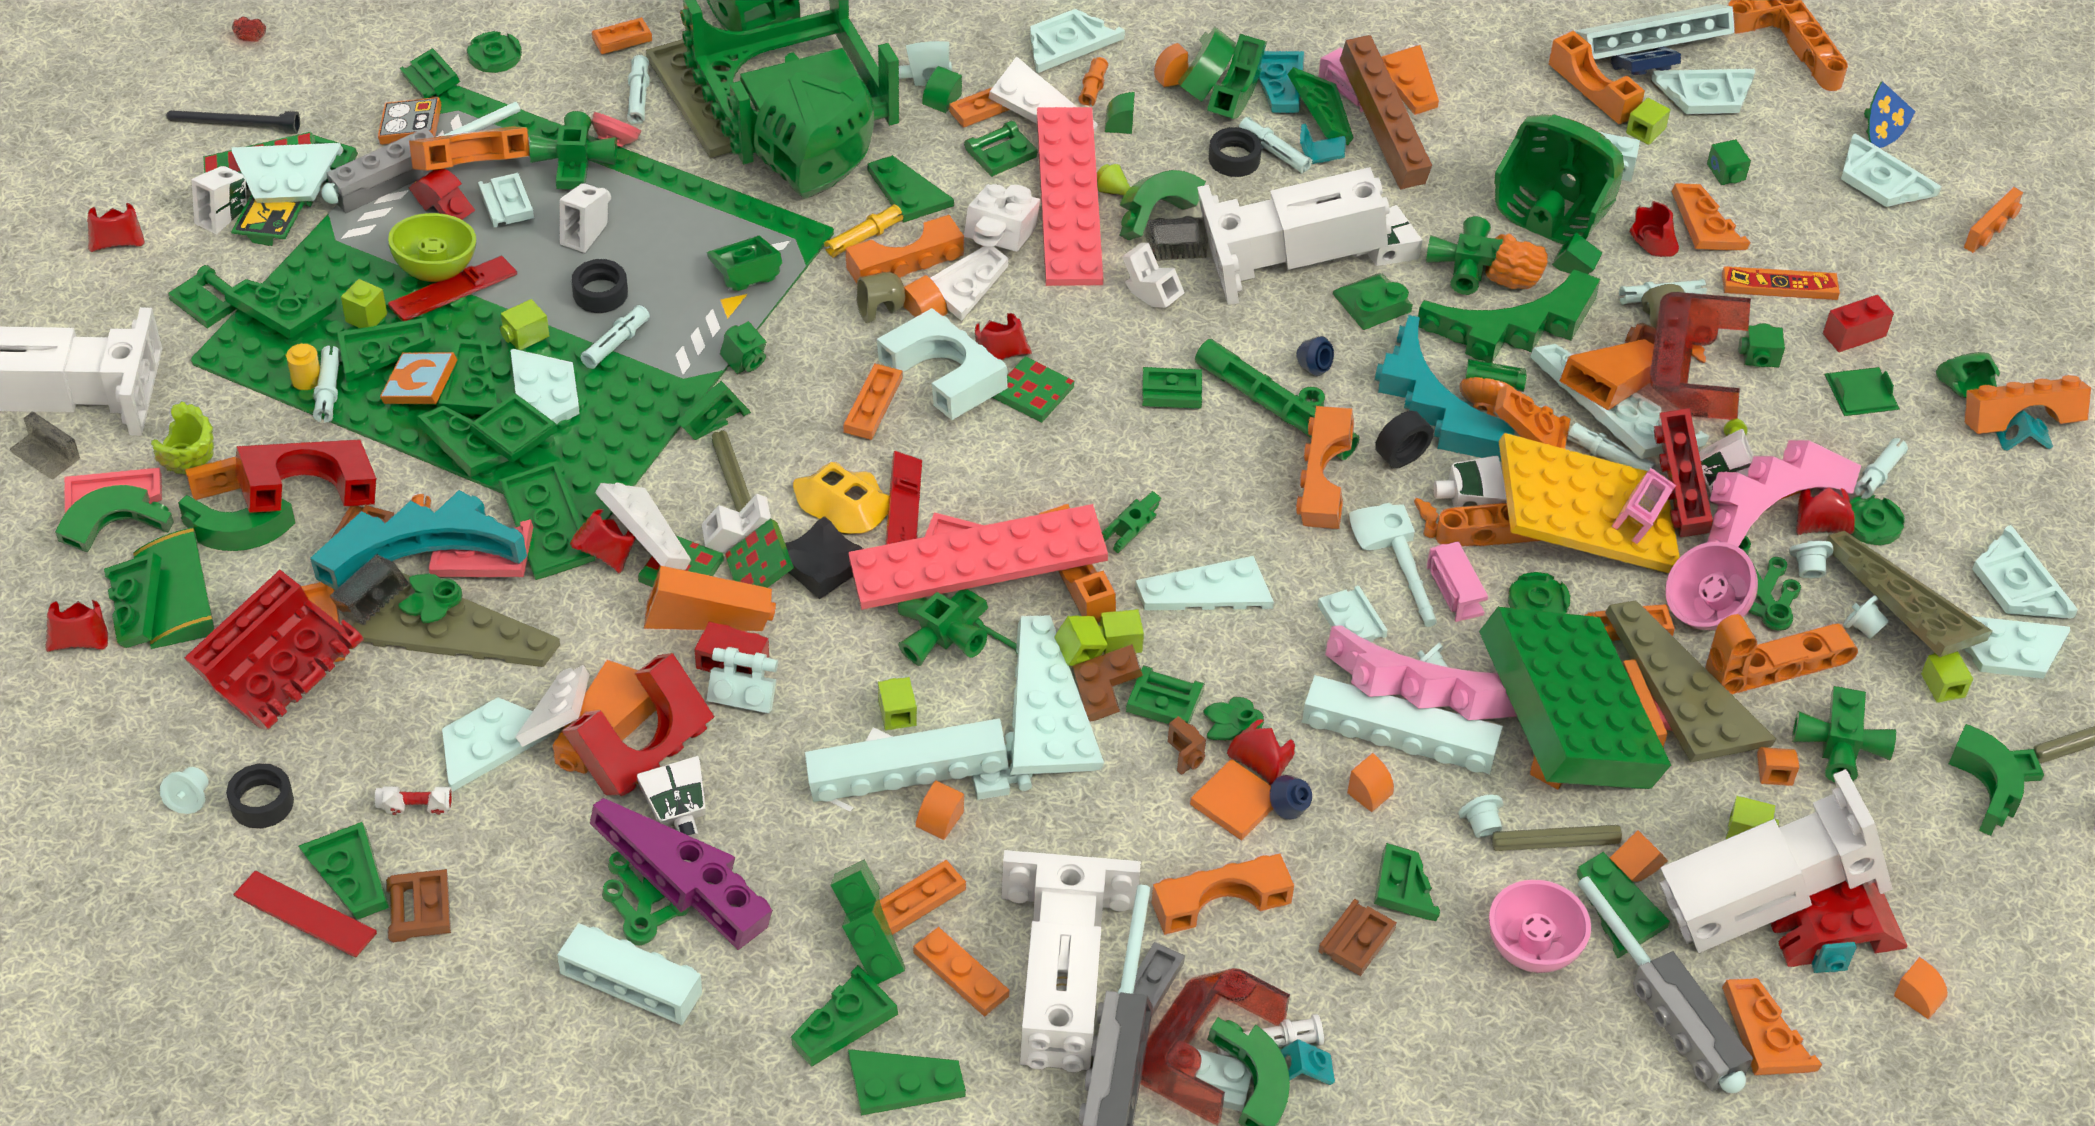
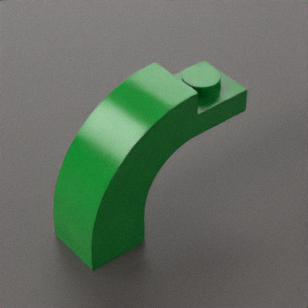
[1178,26,1236,102]
[1207,34,1267,119]
[1119,170,1206,240]
[55,485,174,553]
[178,495,296,551]
[1948,724,2025,836]
[1207,1017,1290,1126]

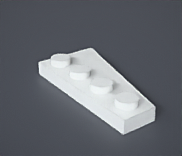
[989,57,1098,133]
[595,483,691,570]

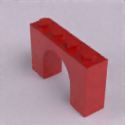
[235,439,377,512]
[562,653,715,796]

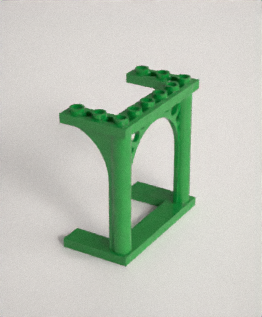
[680,0,899,165]

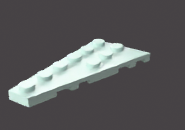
[1530,344,1709,459]
[1010,615,1104,775]

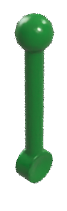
[972,618,1018,655]

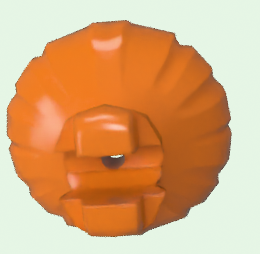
[1459,377,1514,417]

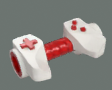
[375,786,452,815]

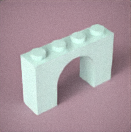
[877,308,1008,420]

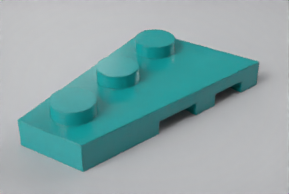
[1259,51,1305,113]

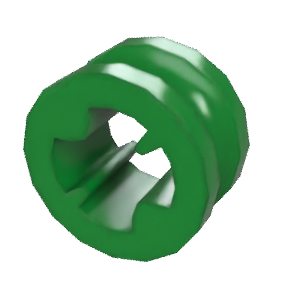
[1299,387,1325,408]

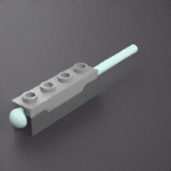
[321,102,520,214]
[1578,876,1753,1093]
[1079,885,1153,1126]

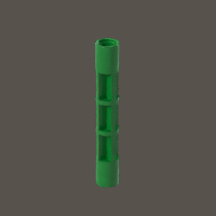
[1195,339,1360,460]

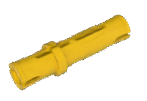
[824,204,903,258]

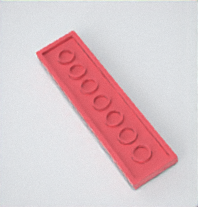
[1037,107,1103,286]
[848,504,1108,610]

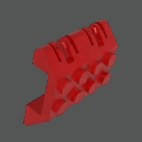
[184,569,364,730]
[1771,880,1908,967]

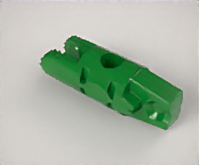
[1102,491,1161,553]

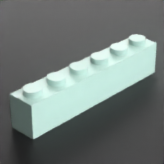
[1575,4,1735,59]
[1302,675,1503,774]
[805,718,1009,802]

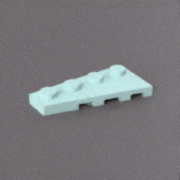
[1135,556,1274,610]

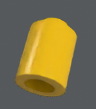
[286,344,320,390]

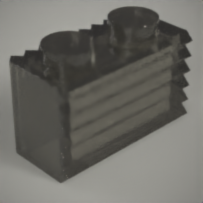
[1146,216,1208,261]
[330,554,408,625]

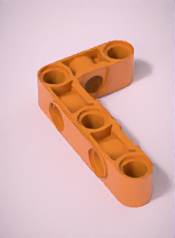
[1728,0,1848,91]
[1436,503,1541,547]
[1705,614,1858,694]

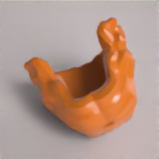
[1485,233,1548,289]

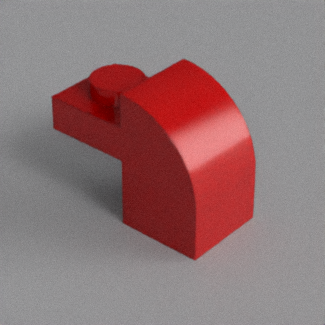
[408,168,475,220]

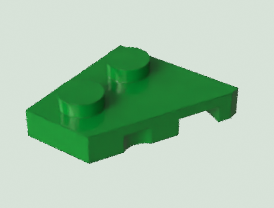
[1374,843,1440,921]

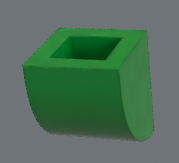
[922,66,962,113]
[1105,92,1135,134]
[1552,233,1603,274]

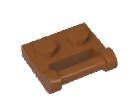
[386,869,451,942]

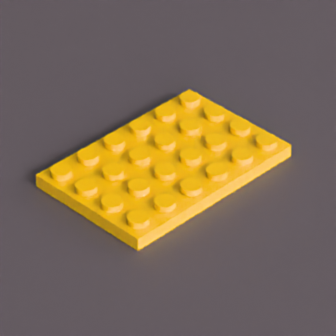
[1499,433,1680,573]

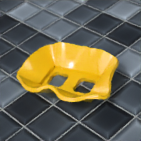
[793,462,890,534]

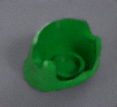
[1936,352,2000,398]

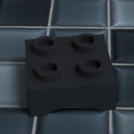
[785,516,863,599]

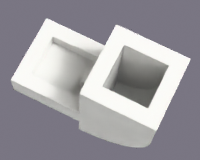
[1122,243,1185,308]
[702,494,771,553]

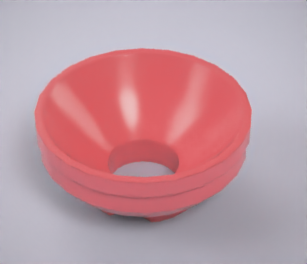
[591,112,641,147]

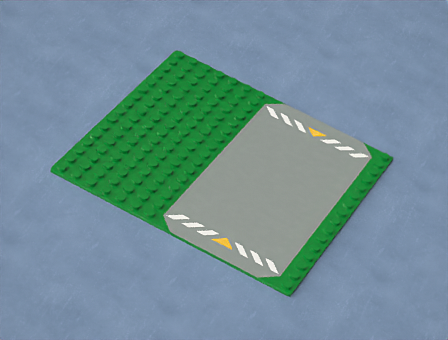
[191,85,834,525]

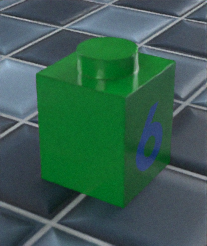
[1707,139,1751,185]

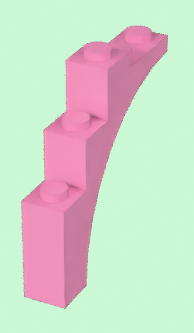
[1707,440,1861,547]
[1325,625,1517,720]

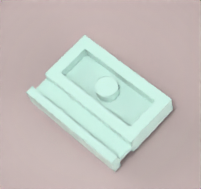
[478,173,534,227]
[1318,586,1388,642]
[1174,1046,1252,1112]

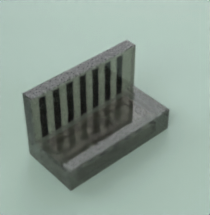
[10,411,80,480]

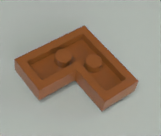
[1073,644,1143,722]

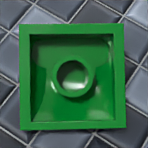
[707,235,782,291]
[1333,273,1413,330]

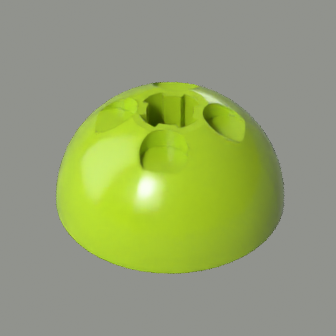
[388,213,476,282]

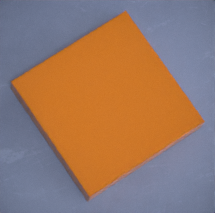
[1190,759,1273,841]

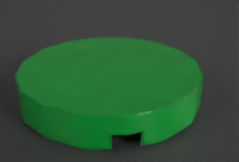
[467,31,522,73]
[1850,495,1905,546]
[1508,572,1571,614]

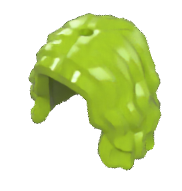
[151,401,214,475]

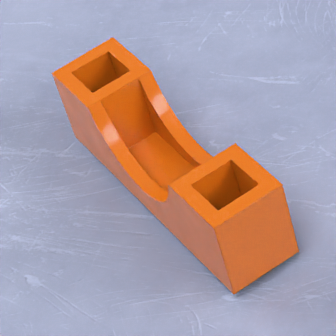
[1548,30,1645,125]
[409,126,530,171]
[846,214,964,283]
[1965,375,2091,434]
[1296,406,1355,529]
[1039,504,1116,623]
[1151,853,1294,935]

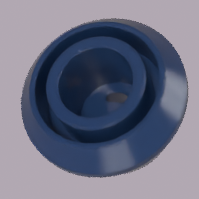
[1296,336,1334,376]
[1269,775,1312,820]

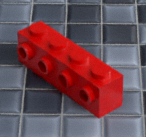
[1654,408,1713,537]

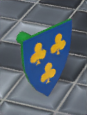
[1864,81,1916,148]

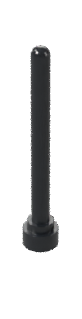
[166,110,300,134]

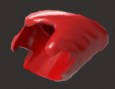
[1629,201,1679,257]
[87,203,145,252]
[975,313,1032,360]
[1796,487,1855,535]
[570,509,636,573]
[45,600,108,652]
[1227,719,1296,785]

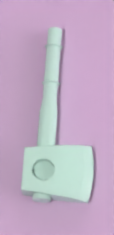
[857,41,952,86]
[1349,503,1437,627]

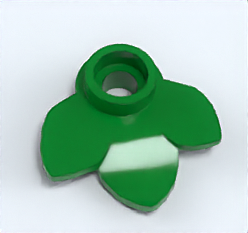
[398,574,463,623]
[1203,697,1264,741]

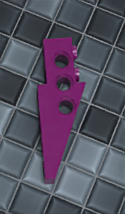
[589,798,773,950]

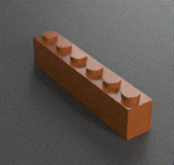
[1340,35,1432,190]

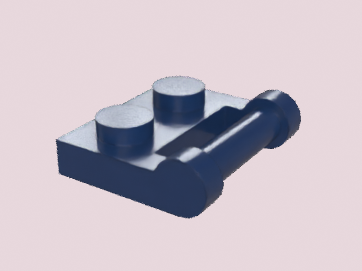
[1611,46,1681,75]

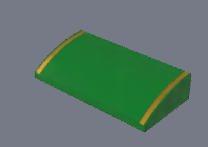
[133,527,215,649]

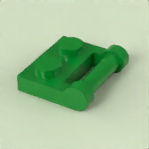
[964,120,1038,177]
[168,265,238,329]
[1465,359,1527,392]
[1126,665,1205,724]

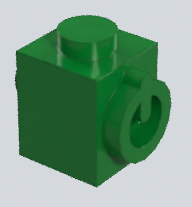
[720,321,767,375]
[1738,323,1785,368]

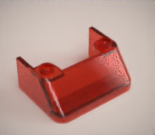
[1650,292,1751,420]
[1140,968,1290,1126]

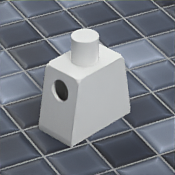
[560,184,611,253]

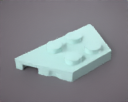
[1030,9,1125,73]
[1651,69,1755,114]
[1841,133,1942,207]
[232,143,343,203]
[511,349,580,424]
[1972,525,2078,619]
[1965,616,2070,679]
[442,697,560,792]

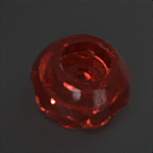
[232,16,266,42]

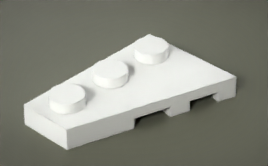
[930,246,1008,321]
[515,665,590,747]

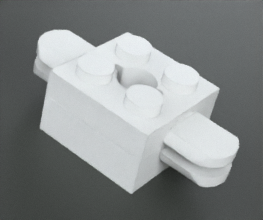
[964,184,1040,252]

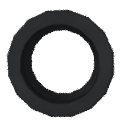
[1208,127,1262,177]
[572,259,628,313]
[1375,411,1434,468]
[226,763,294,829]

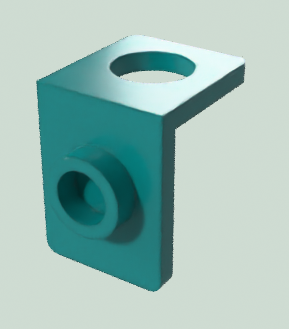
[1300,124,1346,164]
[1996,410,2053,451]
[1811,942,1857,973]
[1281,1039,1335,1085]

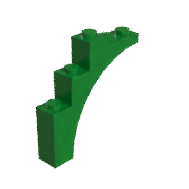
[1418,269,1601,363]

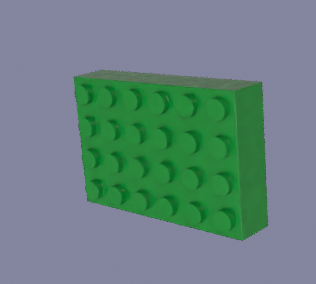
[1479,606,1671,789]

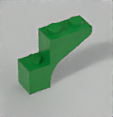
[830,859,905,984]

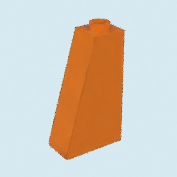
[1559,339,1669,410]
[644,566,776,631]
[553,660,656,774]

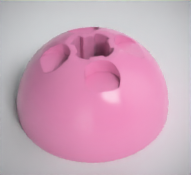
[1666,541,1758,631]
[1489,880,1591,973]

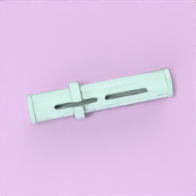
[627,55,650,124]
[1239,117,1312,174]
[1619,279,1707,305]
[580,305,650,369]
[313,346,341,423]
[1567,422,1656,471]
[1854,438,1908,499]

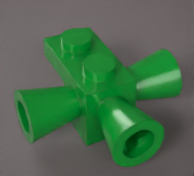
[529,111,618,190]
[1426,216,1503,295]
[898,589,989,666]
[1792,686,1896,782]

